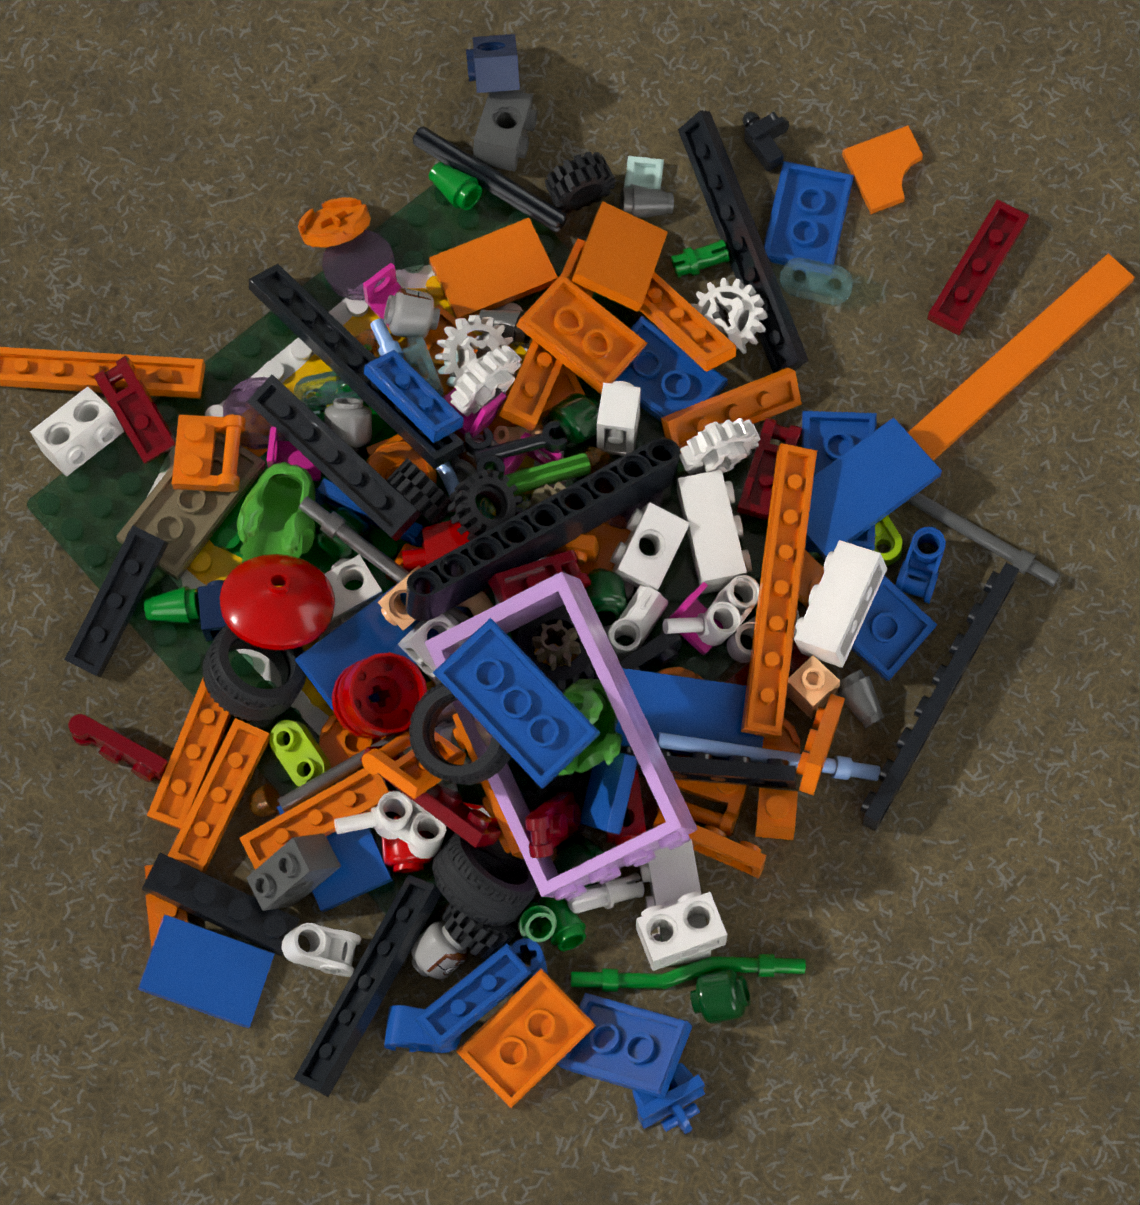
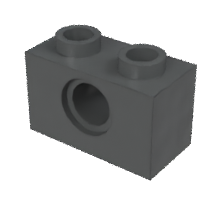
[473,90,538,172]
[246,833,341,911]

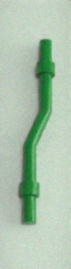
[570,953,806,992]

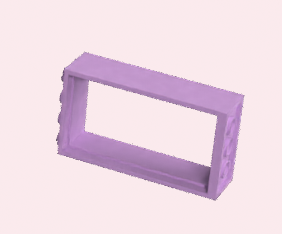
[425,572,698,901]

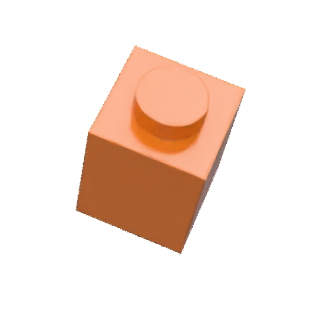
[755,788,798,840]

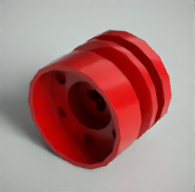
[332,652,427,740]

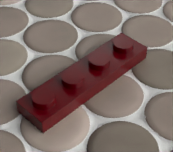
[927,199,1029,336]
[360,744,501,848]

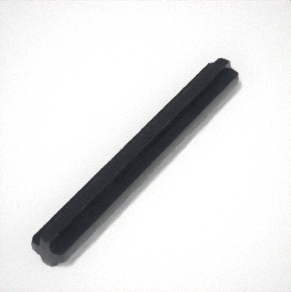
[412,126,567,232]

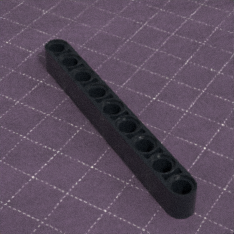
[406,438,680,621]

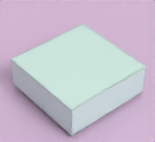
[624,156,664,190]

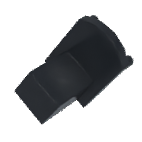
[742,111,790,173]

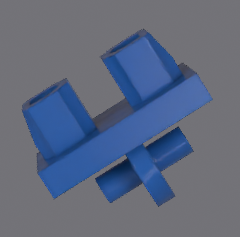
[632,1063,705,1134]

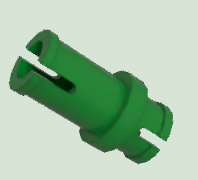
[671,239,730,278]

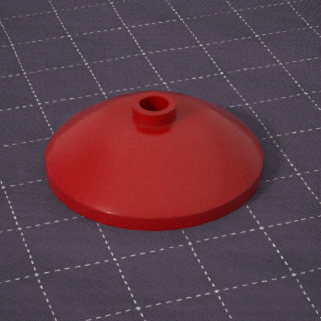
[220,554,335,650]

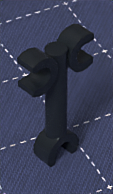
[464,421,567,479]

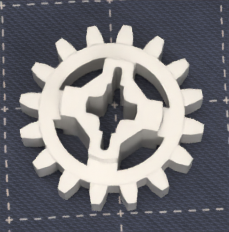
[691,278,768,354]
[435,315,516,386]
[450,345,522,416]
[680,418,760,475]

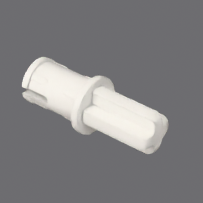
[567,873,644,914]

